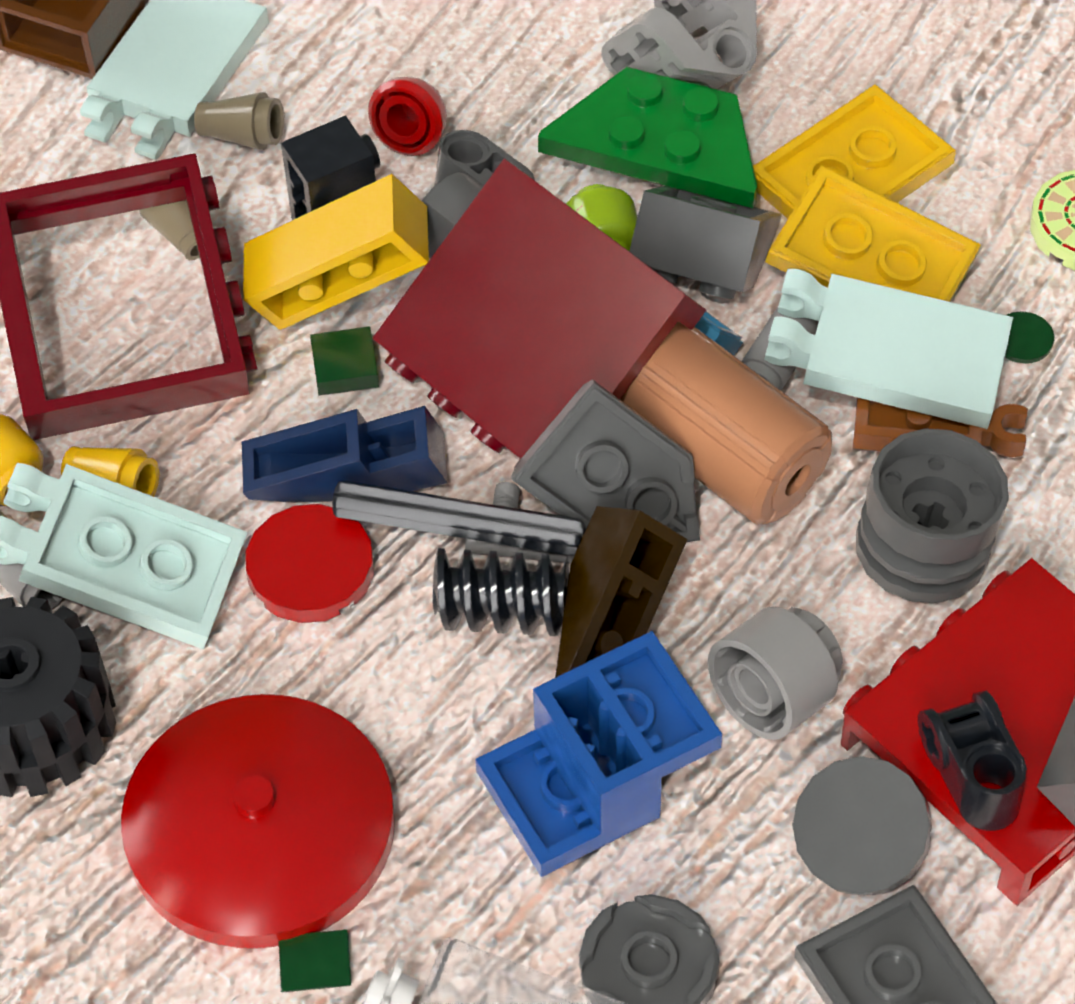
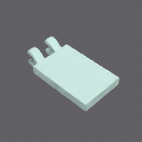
[80,0,269,160]
[764,269,1013,429]
[0,463,247,650]

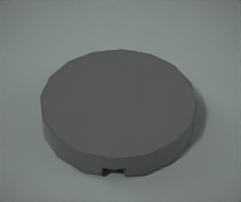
[792,756,932,896]
[579,894,720,1004]

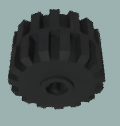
[0,597,116,797]

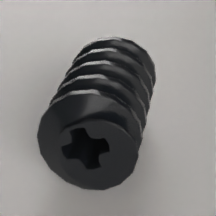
[432,548,569,636]

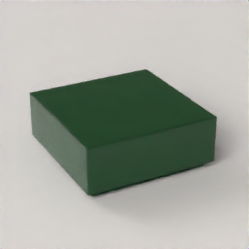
[310,326,379,396]

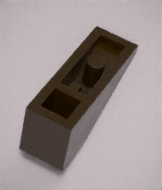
[555,506,688,678]

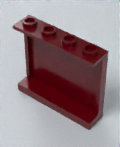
[372,158,706,468]

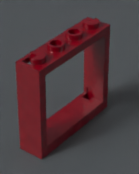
[0,153,258,440]

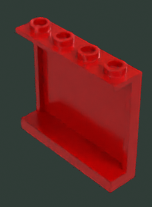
[840,558,1075,906]

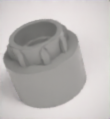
[708,607,843,740]

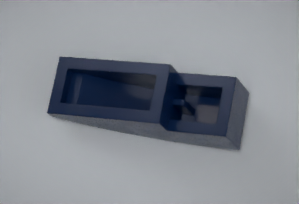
[242,406,447,502]

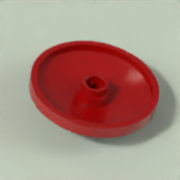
[121,694,395,949]

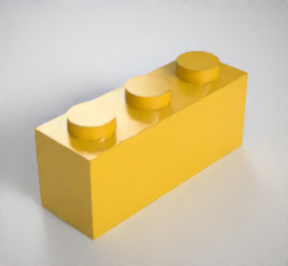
[243,174,429,330]

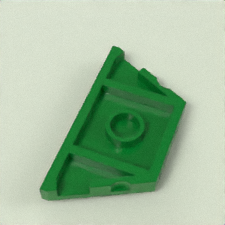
[538,67,757,208]

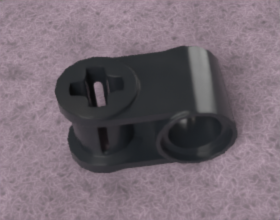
[918,691,1027,831]

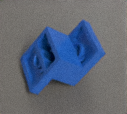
[475,631,722,877]

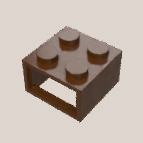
[0,0,149,79]

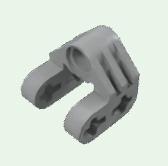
[601,0,757,89]

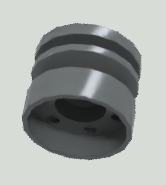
[856,428,1009,603]

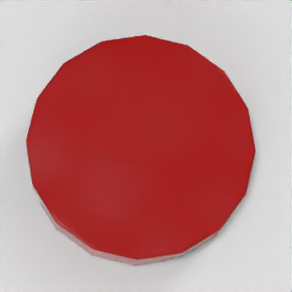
[245,504,374,623]

